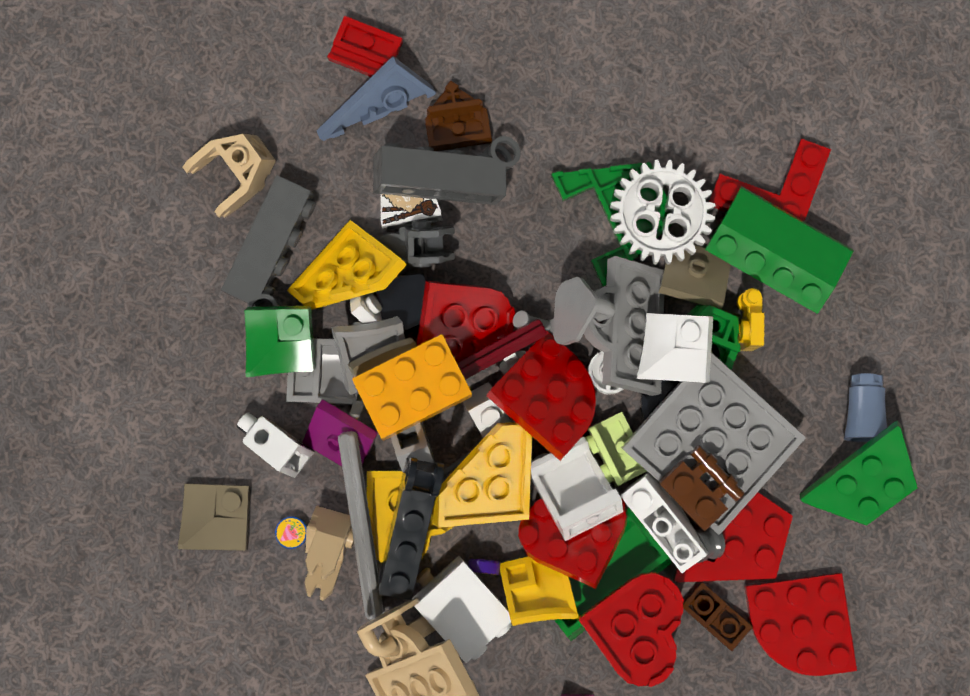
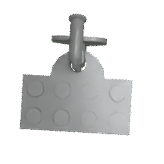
[513,256,664,396]

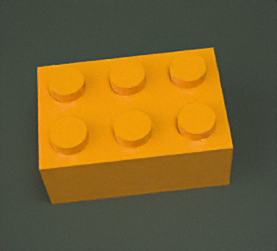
[352,334,472,441]

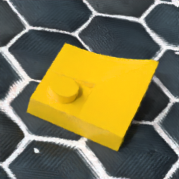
[500,556,579,626]

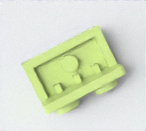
[585,412,647,487]

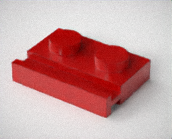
[327,16,403,77]

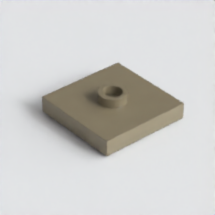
[659,245,731,310]

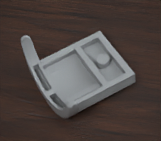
[286,322,365,419]

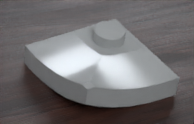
[331,316,405,395]

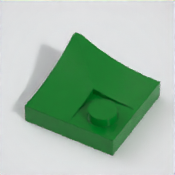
[244,306,316,377]

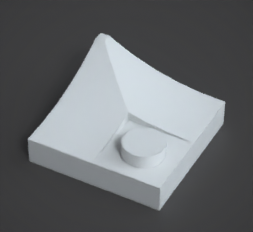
[637,313,713,383]

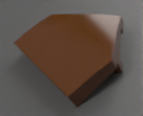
[425,81,492,151]

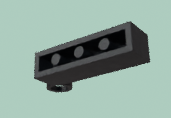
[379,457,444,600]

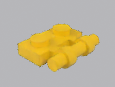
[736,288,765,351]

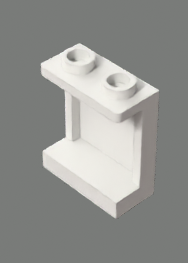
[531,437,623,541]
[412,556,512,663]

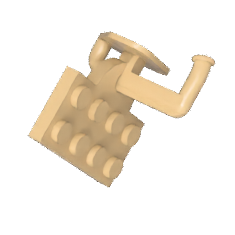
[356,568,479,696]

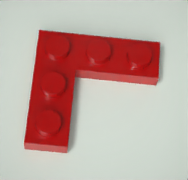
[709,139,831,221]

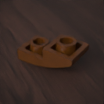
[683,582,753,652]

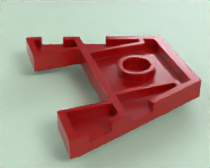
[673,492,793,582]

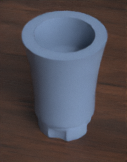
[844,373,888,442]

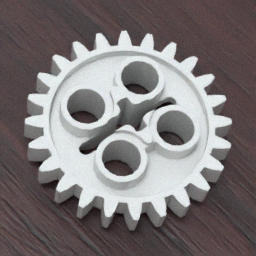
[610,160,715,265]

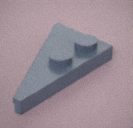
[317,56,436,141]

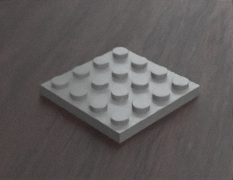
[621,353,806,535]

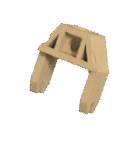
[182,134,276,218]
[305,506,354,601]

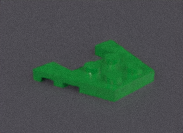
[551,162,674,287]

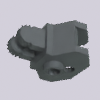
[379,220,455,267]

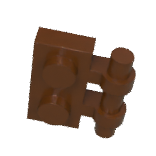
[658,445,745,531]

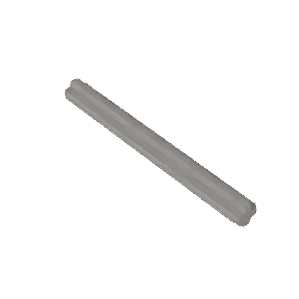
[338,431,384,620]

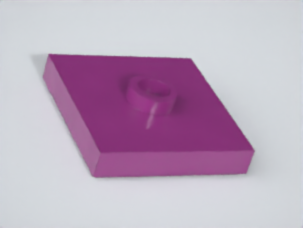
[302,399,378,467]

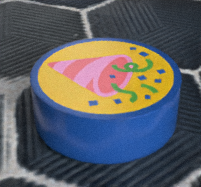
[275,516,307,549]

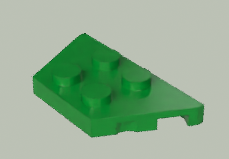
[800,420,918,526]

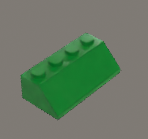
[705,186,854,314]

